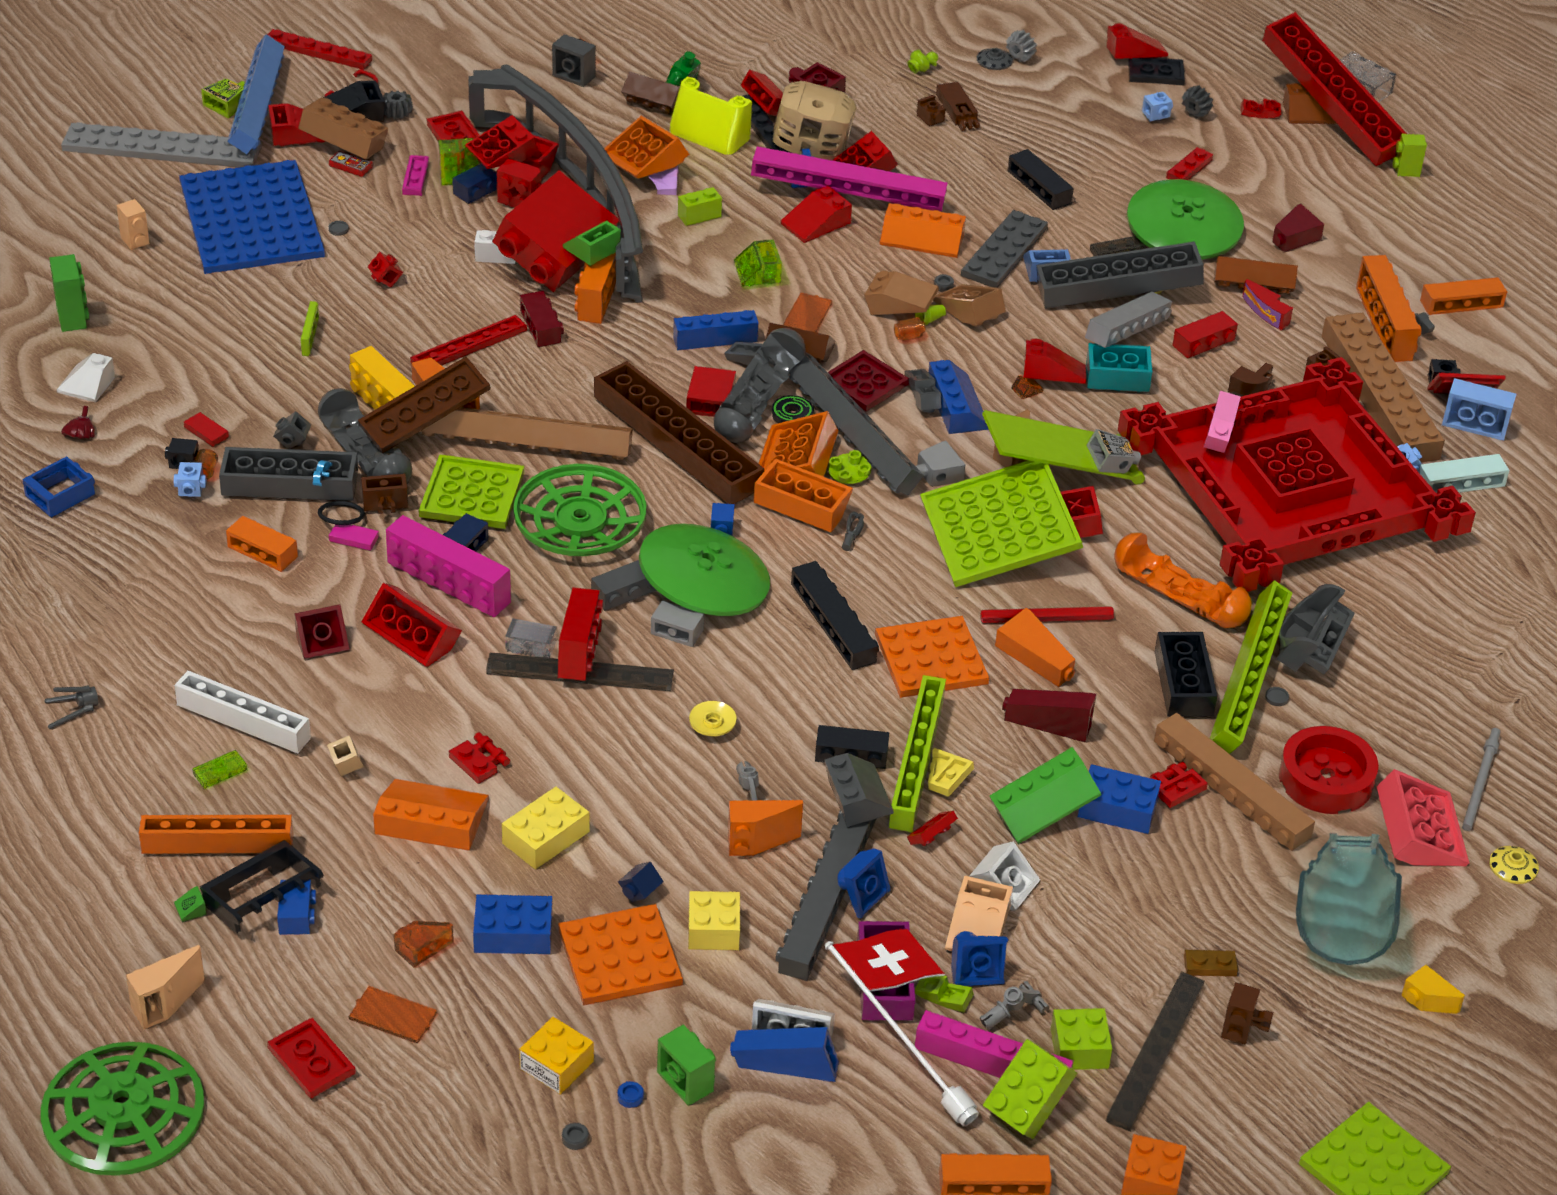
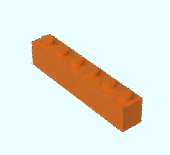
[139,815,294,854]

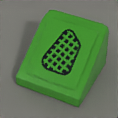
[174,886,206,922]

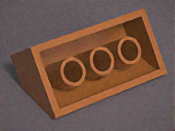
[1283,83,1337,124]
[1214,256,1298,294]

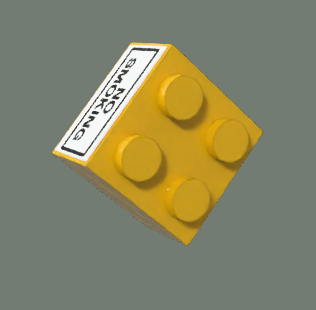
[519,1017,594,1094]

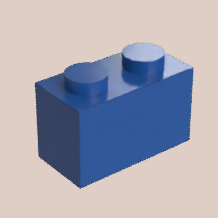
[277,879,317,935]

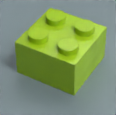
[1050,1008,1112,1070]

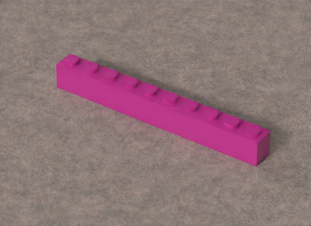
[751,146,948,212]

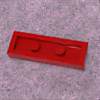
[1166,147,1213,180]

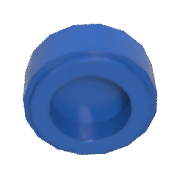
[617,1081,644,1108]

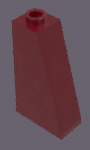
[1002,689,1097,742]

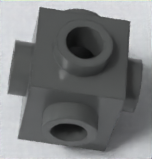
[273,411,311,449]

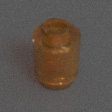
[894,317,926,341]
[194,449,218,480]

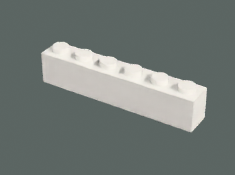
[174,671,311,753]

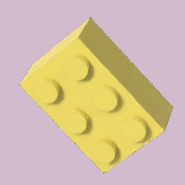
[502,786,590,870]

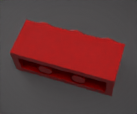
[740,69,783,117]
[1172,311,1238,359]

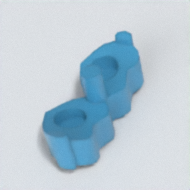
[313,460,333,486]

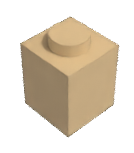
[327,735,364,776]

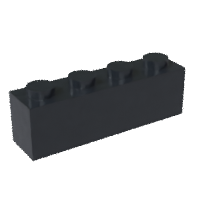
[1008,149,1074,210]

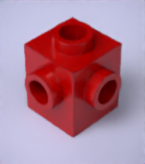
[367,252,403,287]

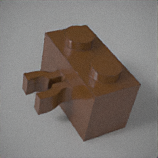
[361,474,408,514]
[1221,982,1274,1045]

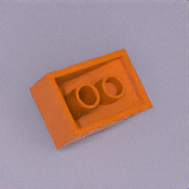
[728,800,803,856]

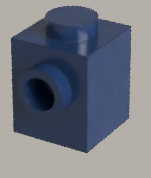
[618,861,664,902]

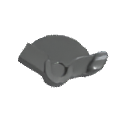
[1415,312,1435,335]

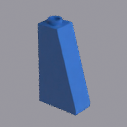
[730,1027,839,1082]

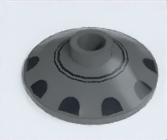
[977,48,1013,70]

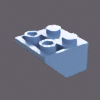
[1023,249,1071,282]

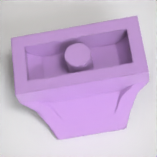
[648,166,679,195]

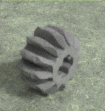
[1006,29,1037,62]

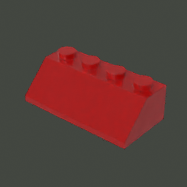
[361,582,462,667]

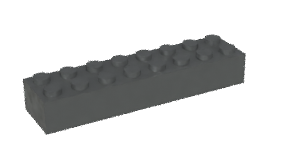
[1037,241,1204,308]

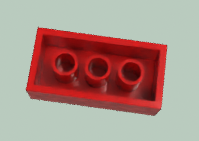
[558,587,603,681]

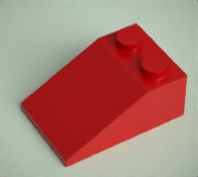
[1107,23,1168,59]
[780,185,852,243]
[1023,338,1086,384]

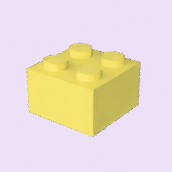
[688,891,740,950]

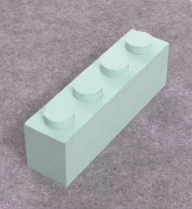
[1418,454,1509,493]

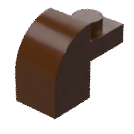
[1228,363,1273,396]

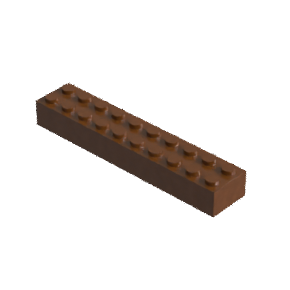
[594,361,764,504]

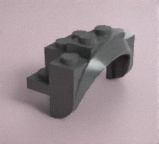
[1277,584,1355,674]

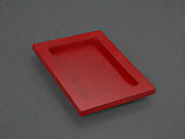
[1427,373,1506,394]

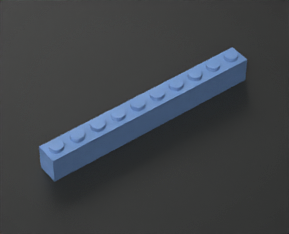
[227,34,285,154]

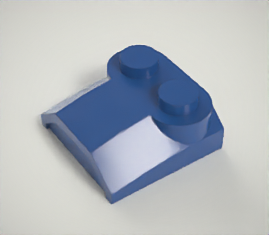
[837,848,891,918]
[951,931,1008,986]

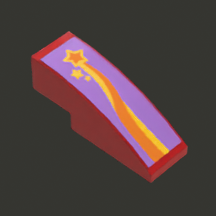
[1242,279,1293,331]

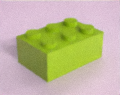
[983,1039,1077,1139]

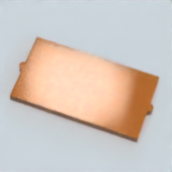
[783,293,832,332]
[349,986,437,1044]

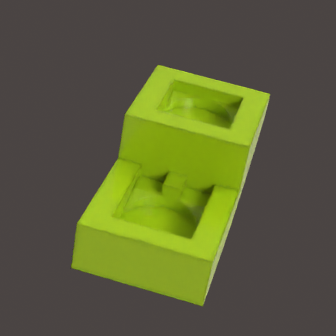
[915,976,974,1012]

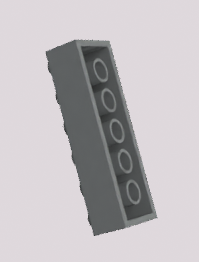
[219,447,358,501]

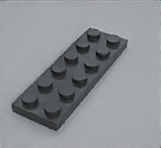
[961,210,1048,288]

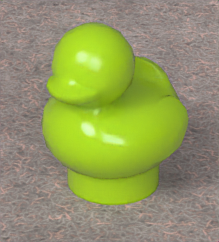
[907,50,938,74]

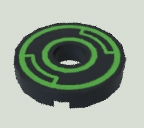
[772,395,814,423]

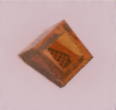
[1011,375,1043,399]

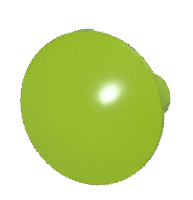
[828,450,871,484]

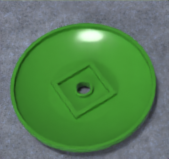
[1127,179,1244,259]
[639,524,770,616]

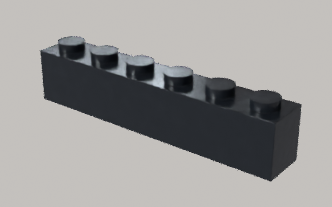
[791,561,879,670]

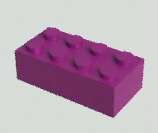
[857,921,915,1020]

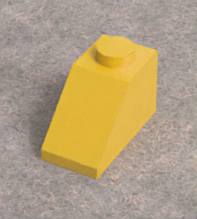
[1401,965,1465,1014]

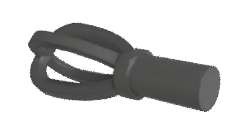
[842,512,864,551]

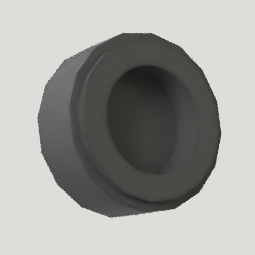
[934,274,954,292]
[562,1123,589,1150]

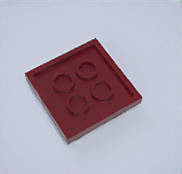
[828,350,909,412]

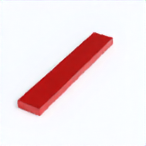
[410,315,527,366]

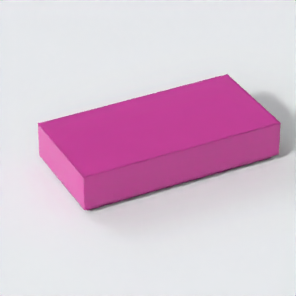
[329,525,379,551]

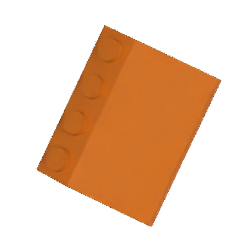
[604,115,690,179]
[758,411,839,477]
[373,779,489,851]

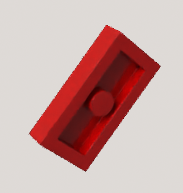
[907,810,958,846]

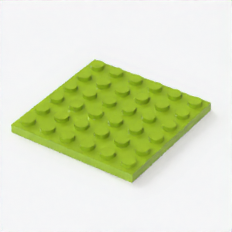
[920,461,1083,587]

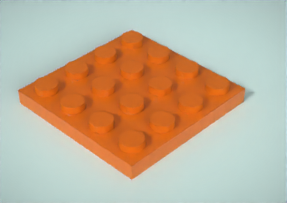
[875,615,989,698]
[558,904,683,1006]

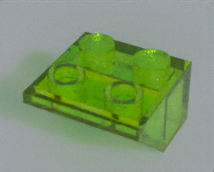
[438,138,478,186]
[734,239,782,286]

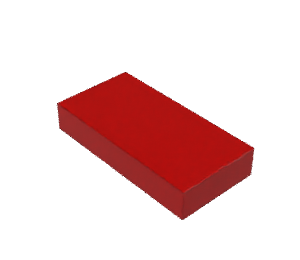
[184,412,229,447]

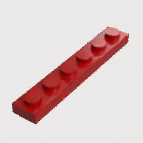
[267,29,372,70]

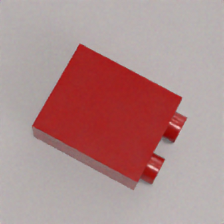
[492,170,620,292]

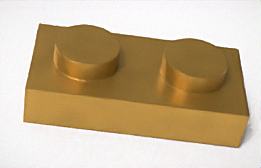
[1184,950,1238,977]

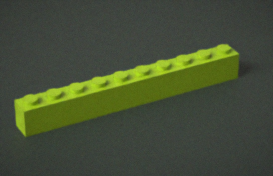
[1210,580,1292,754]

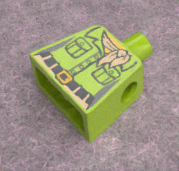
[201,79,245,119]

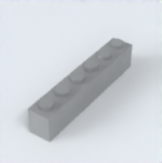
[1085,292,1172,348]

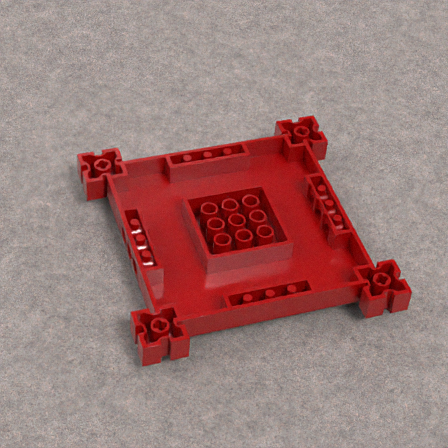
[1117,357,1476,592]

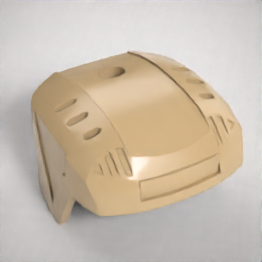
[773,81,857,160]

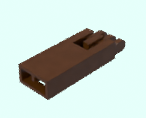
[936,82,980,131]

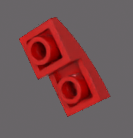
[1241,98,1281,118]

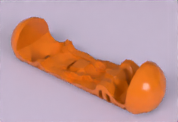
[1114,533,1252,628]

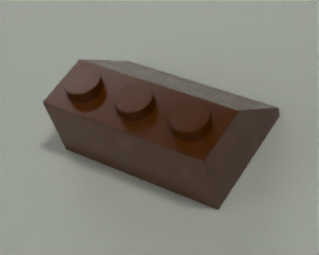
[766,322,836,364]

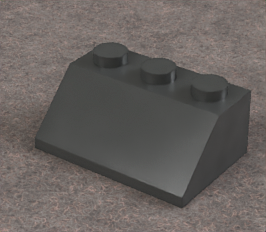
[824,753,894,827]

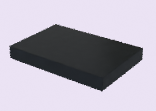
[1128,57,1185,85]

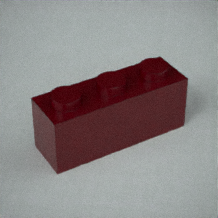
[520,291,564,347]

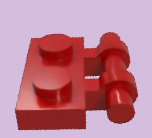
[449,732,510,784]
[1150,762,1208,808]

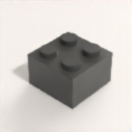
[552,34,596,87]

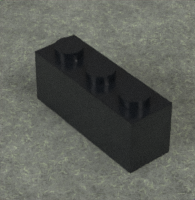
[815,725,890,769]

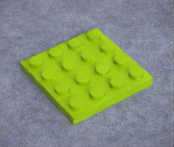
[419,454,525,529]
[1299,1101,1451,1195]

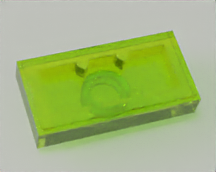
[192,750,248,789]

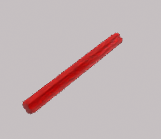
[980,606,1114,623]

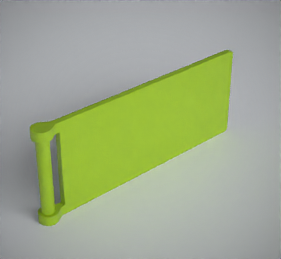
[982,410,1145,485]

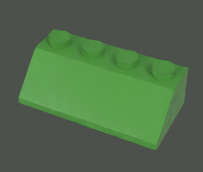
[989,747,1102,844]

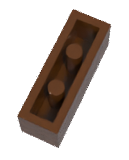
[621,71,680,114]

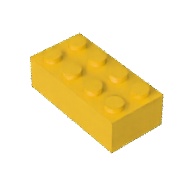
[349,346,415,410]

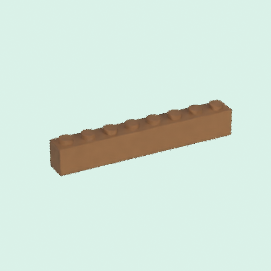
[1154,713,1315,851]

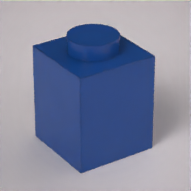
[711,503,735,536]

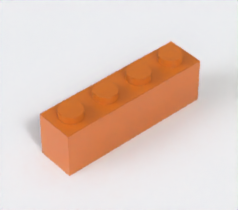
[1420,277,1507,315]
[939,1153,1052,1195]

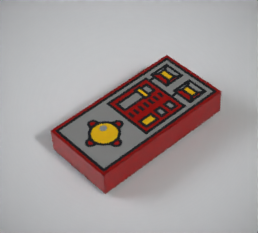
[329,151,373,177]

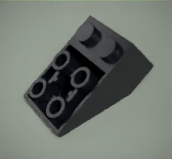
[323,80,385,121]

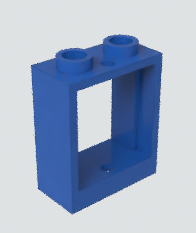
[22,456,95,517]

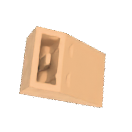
[945,875,1013,951]
[126,945,205,1030]

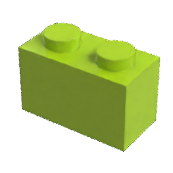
[1393,134,1427,177]
[678,187,722,226]

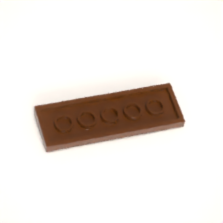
[358,356,491,454]

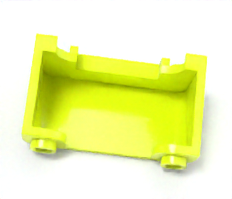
[670,76,752,155]

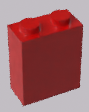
[686,366,736,417]

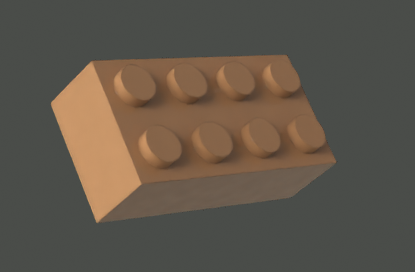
[298,98,388,159]

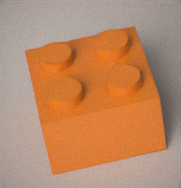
[1121,1134,1187,1195]

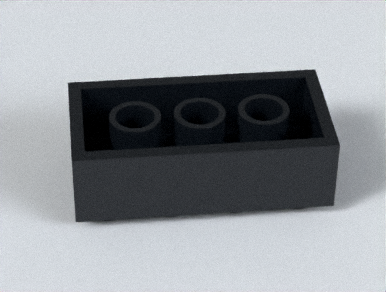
[1154,632,1217,717]

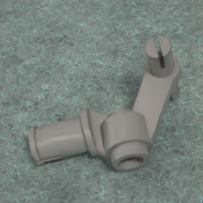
[736,761,759,800]
[979,981,1050,1031]

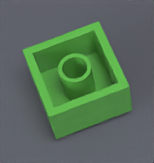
[657,1024,716,1106]

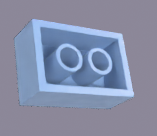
[1442,378,1516,441]

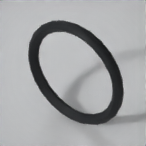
[318,501,365,525]

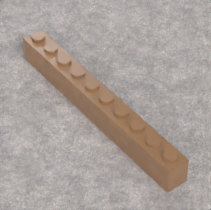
[420,407,633,460]

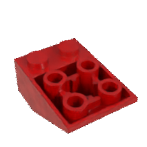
[268,103,325,146]
[465,115,538,169]
[832,131,898,172]

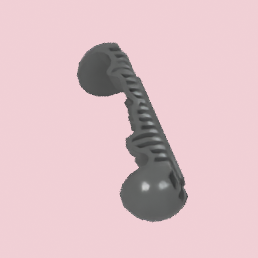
[714,328,806,444]
[318,388,413,484]

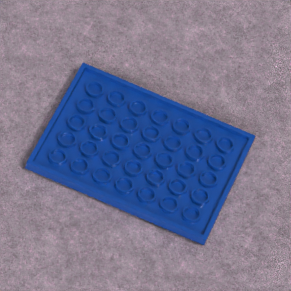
[179,160,325,274]

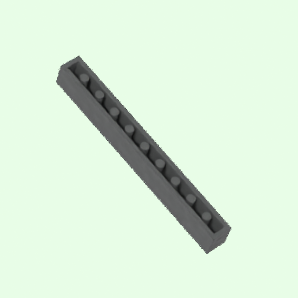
[789,352,924,495]
[775,811,877,981]

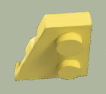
[928,748,974,797]

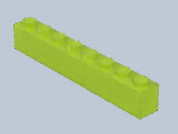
[889,675,946,832]

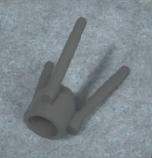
[44,685,98,729]

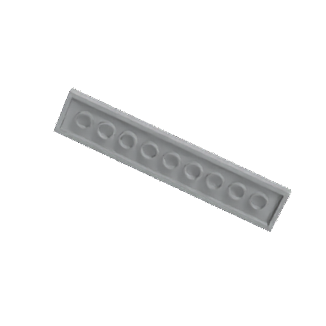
[61,123,262,167]

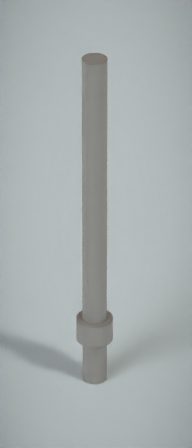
[1462,728,1501,831]

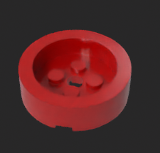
[1279,726,1379,814]

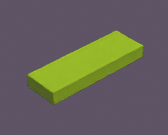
[301,301,319,356]

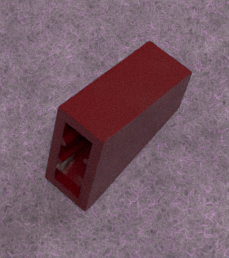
[1272,204,1324,252]

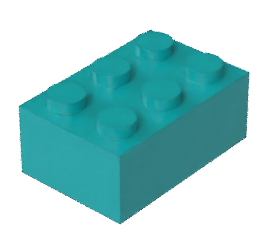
[1086,343,1153,392]

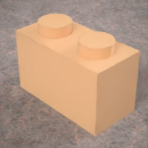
[117,199,150,250]

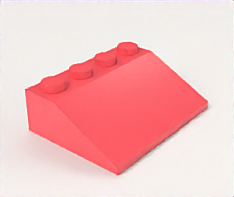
[1376,769,1469,866]

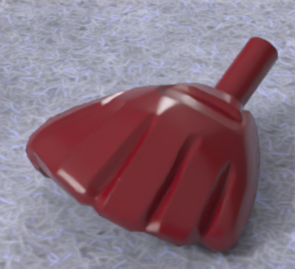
[61,406,95,439]

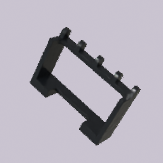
[200,840,324,933]

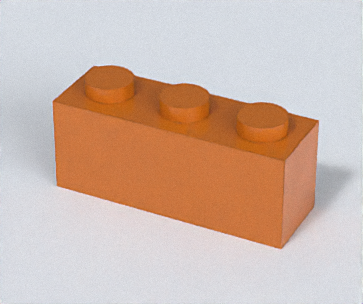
[226,516,298,572]

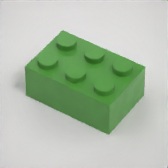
[49,254,90,332]

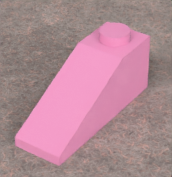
[1204,391,1241,453]

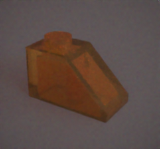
[394,921,454,968]

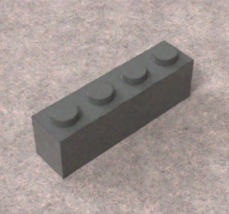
[591,560,657,611]

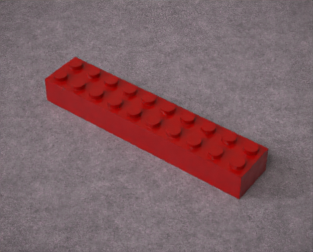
[1262,12,1407,166]

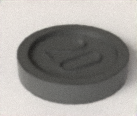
[328,221,349,236]
[1265,687,1289,706]

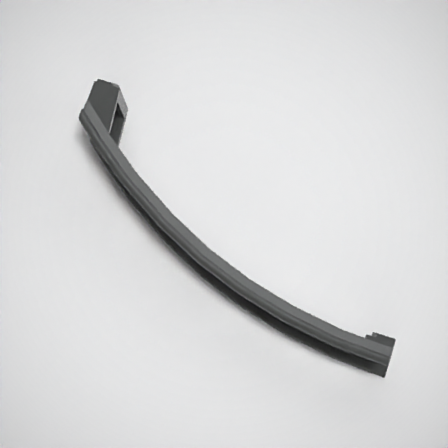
[469,64,643,303]

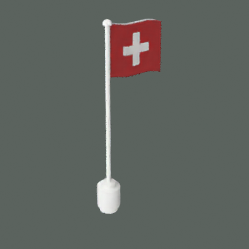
[825,929,979,1126]

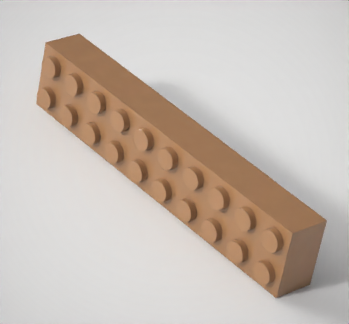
[1322,312,1445,462]

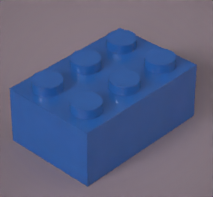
[1078,764,1161,834]
[473,894,553,954]

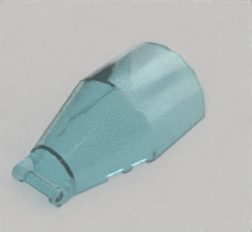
[1296,833,1402,965]

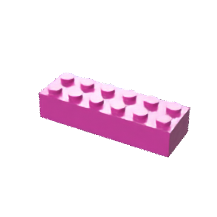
[386,515,511,617]

